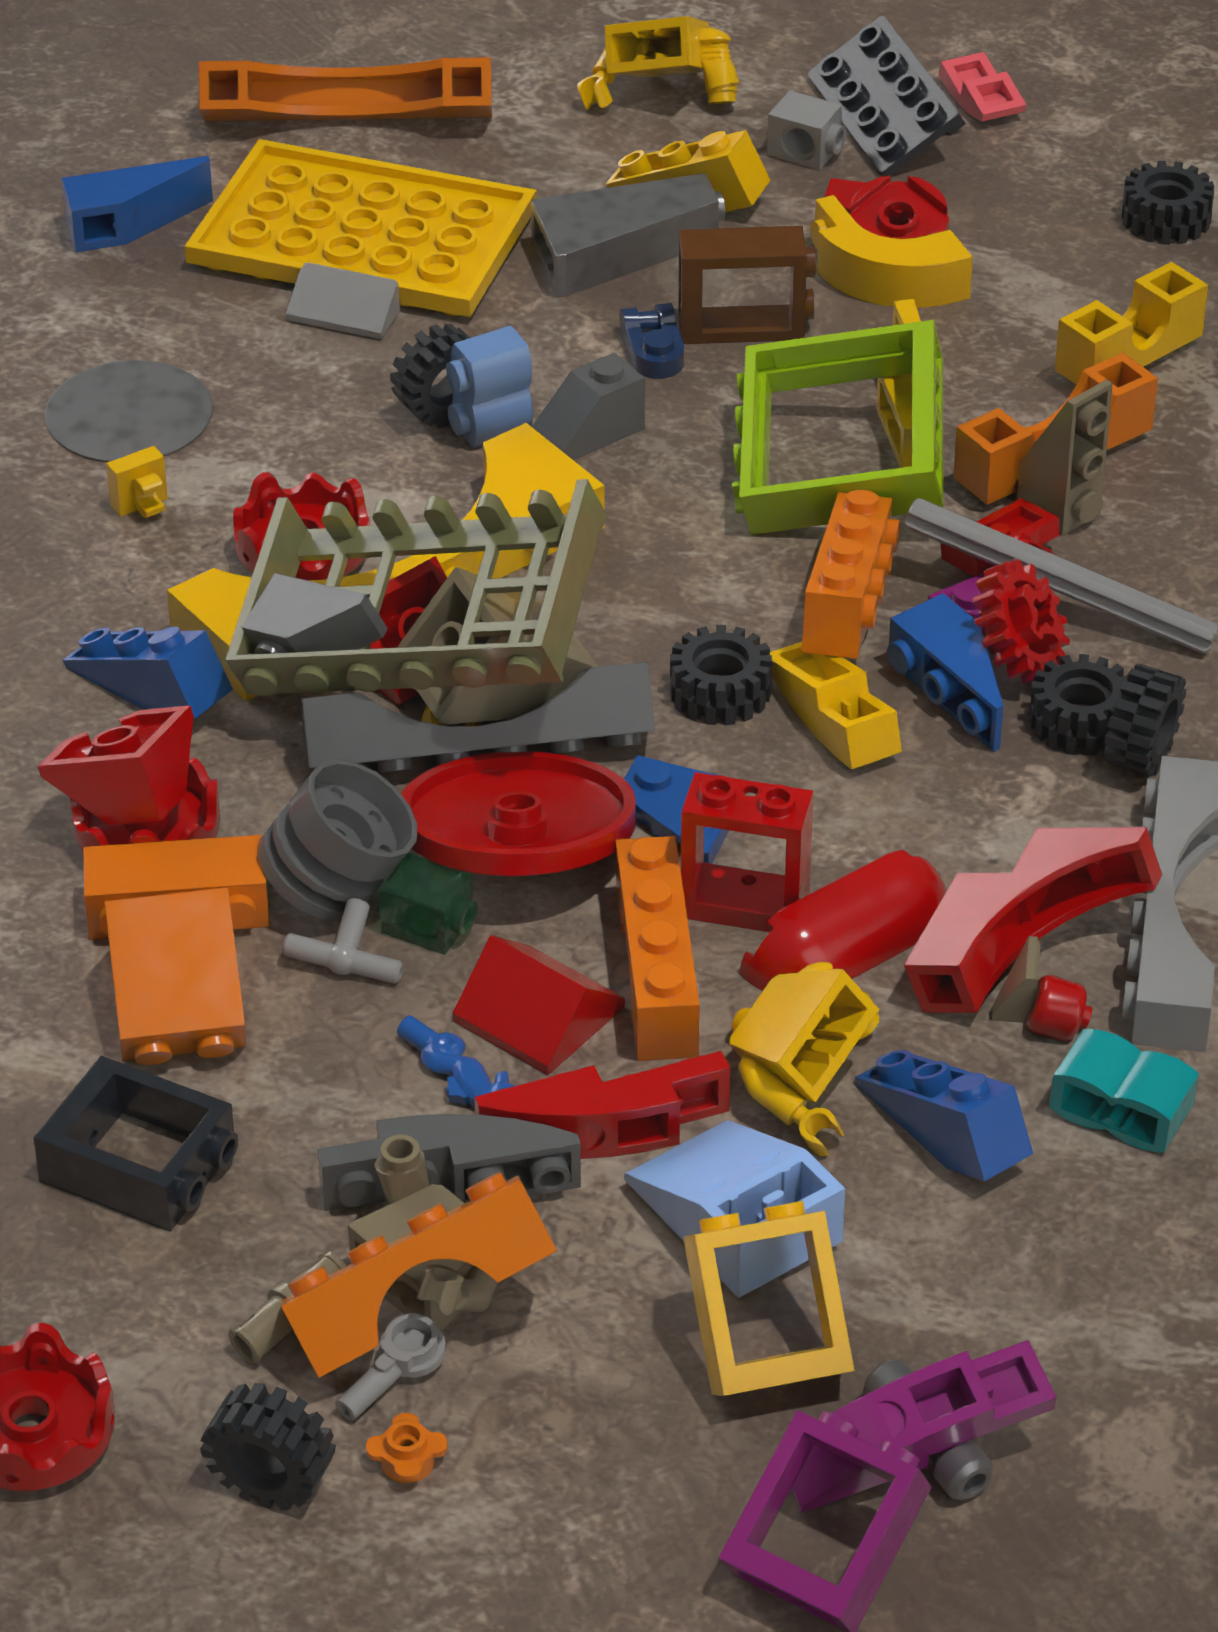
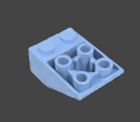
[624,1120,845,1298]

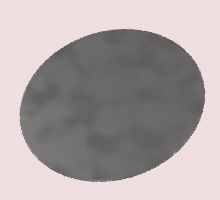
[45,360,213,461]

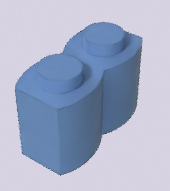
[446,326,533,449]

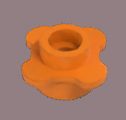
[366,1413,448,1483]

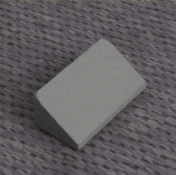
[286,262,400,340]

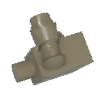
[348,1134,498,1331]

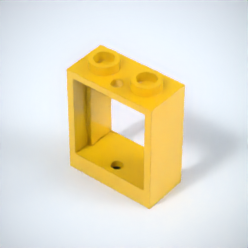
[683,1201,855,1396]

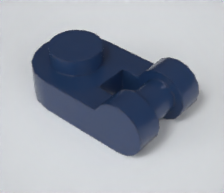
[619,303,684,379]

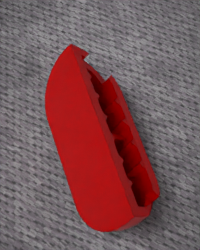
[740,850,947,991]

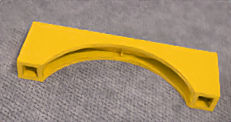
[167,423,605,701]

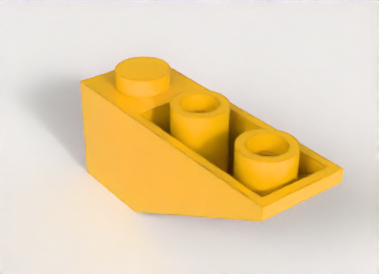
[606,130,771,212]

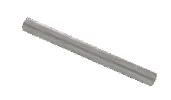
[905,499,1218,654]

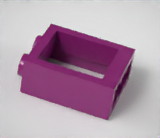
[718,1410,931,1632]

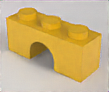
[1055,261,1208,384]

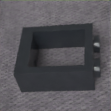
[33,1055,238,1232]

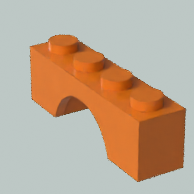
[953,352,1158,505]
[616,836,700,1061]
[281,1172,557,1378]

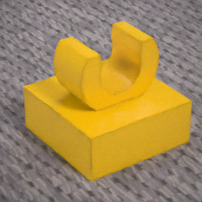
[106,446,168,518]

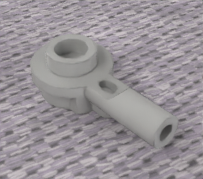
[335,1313,446,1421]

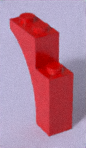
[904,827,1163,1013]

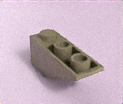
[1017,380,1113,536]

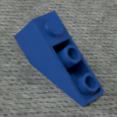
[61,156,213,252]
[887,593,1003,752]
[63,626,233,719]
[854,1050,1033,1182]

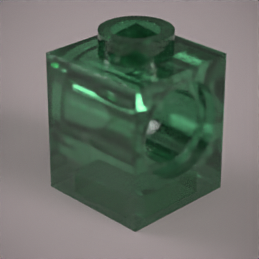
[379,852,477,955]

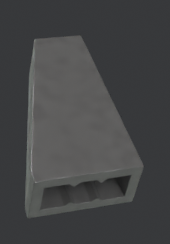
[531,173,726,298]

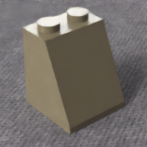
[397,567,599,724]

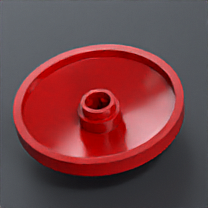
[401,752,636,876]

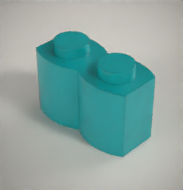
[1049,1029,1199,1152]

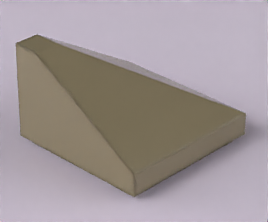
[992,936,1041,1023]

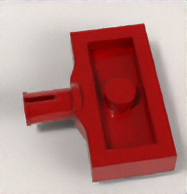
[940,498,1059,577]

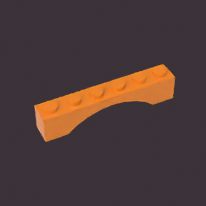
[199,57,492,121]

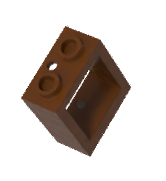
[678,226,816,344]

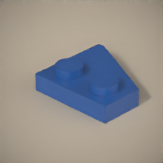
[624,755,746,864]

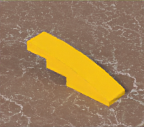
[876,299,921,468]

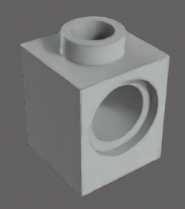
[767,90,846,170]

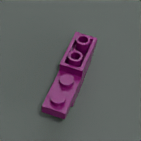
[775,1340,1057,1513]

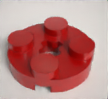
[850,176,949,239]

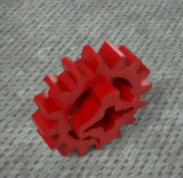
[973,559,1070,684]

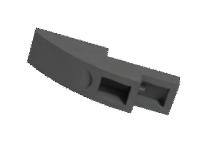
[317,1114,581,1211]

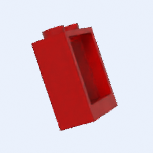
[681,772,814,932]

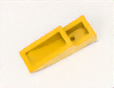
[770,642,902,769]

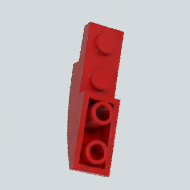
[474,1051,730,1159]

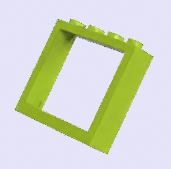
[732,320,943,535]

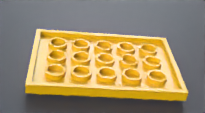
[184,139,537,317]

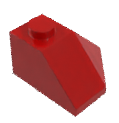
[37,705,194,829]

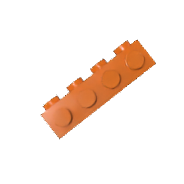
[801,490,901,659]

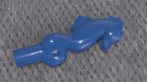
[397,1015,515,1107]

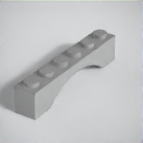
[1122,756,1218,1053]

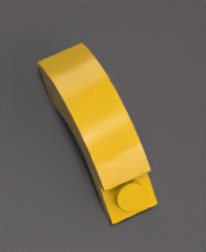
[810,195,973,308]

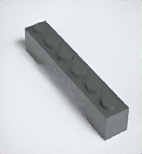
[300,662,655,772]

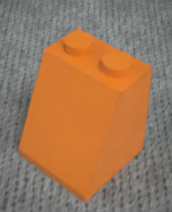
[105,887,246,1065]

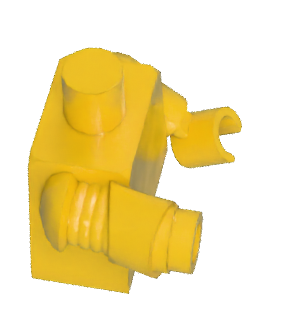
[577,16,740,110]
[730,962,880,1156]

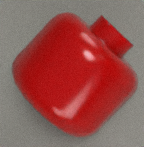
[1026,975,1093,1042]

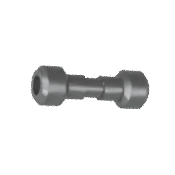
[863,1360,993,1500]

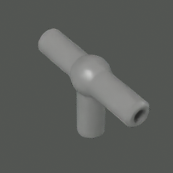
[282,898,403,984]

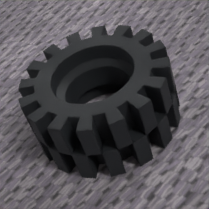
[1122,161,1214,245]
[390,324,471,427]
[670,625,772,726]
[1029,654,1128,756]
[1104,663,1187,776]
[200,1383,336,1510]

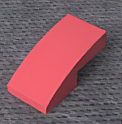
[938,52,1026,122]

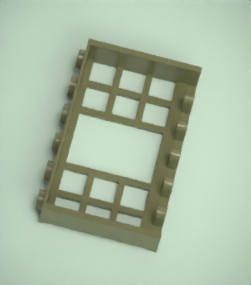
[225,479,607,696]

